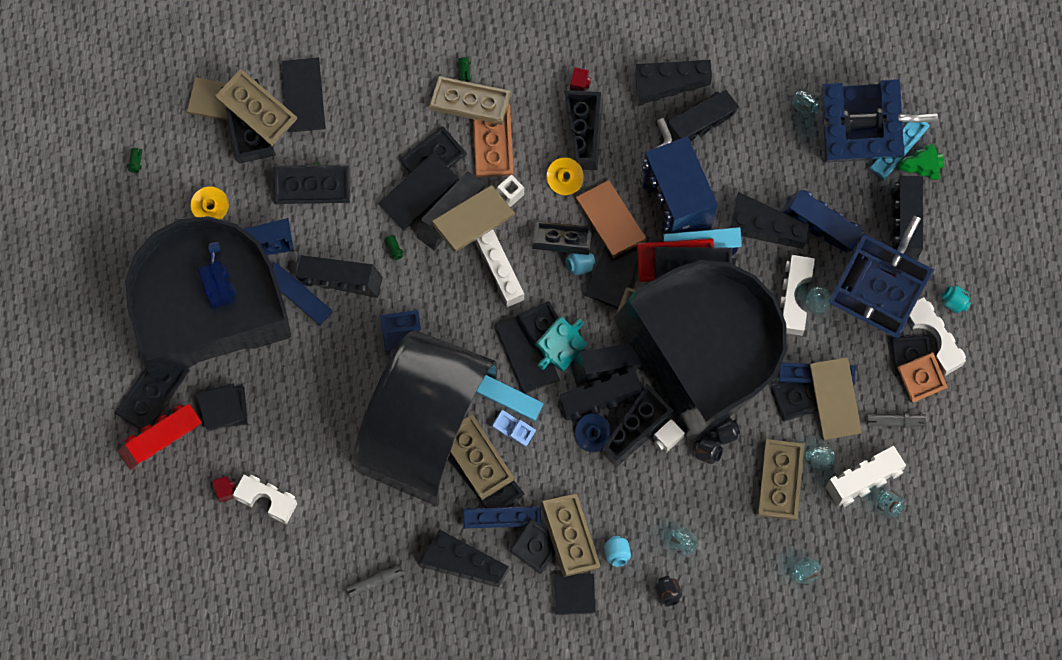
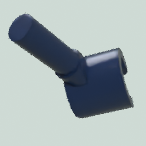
[209,242,220,269]

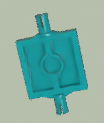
[535,317,587,371]

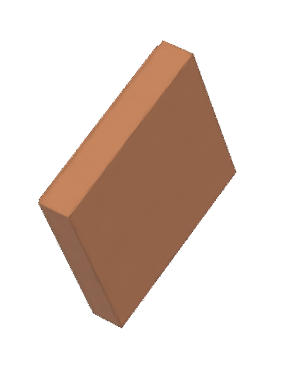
[897,352,948,403]

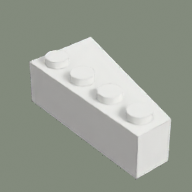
[825,446,906,507]

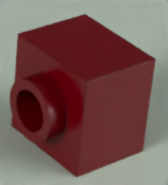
[570,67,592,91]
[213,476,236,503]

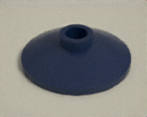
[575,414,611,452]

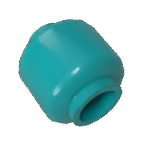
[941,285,971,313]

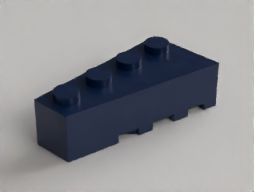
[781,189,864,253]
[244,218,294,255]

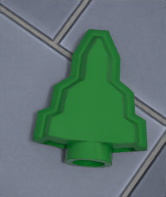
[897,143,944,180]

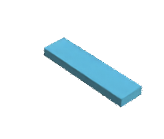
[869,114,930,181]
[663,227,742,248]
[476,375,544,421]

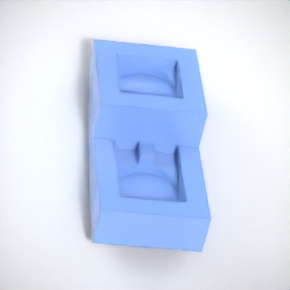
[491,410,536,447]

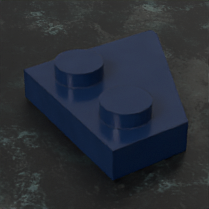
[380,310,421,352]

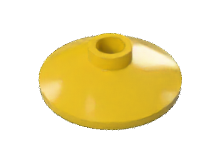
[547,157,584,195]
[191,187,229,220]

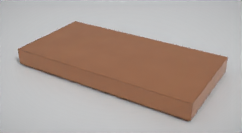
[473,104,513,177]
[576,180,646,258]

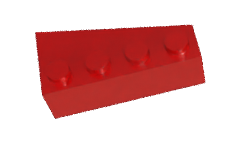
[117,404,202,471]

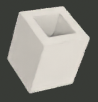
[653,419,685,453]

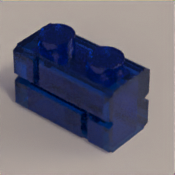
[198,261,236,309]

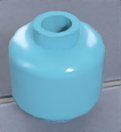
[565,252,595,276]
[604,536,631,567]

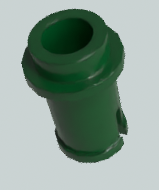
[456,57,471,82]
[127,148,143,173]
[384,235,404,261]

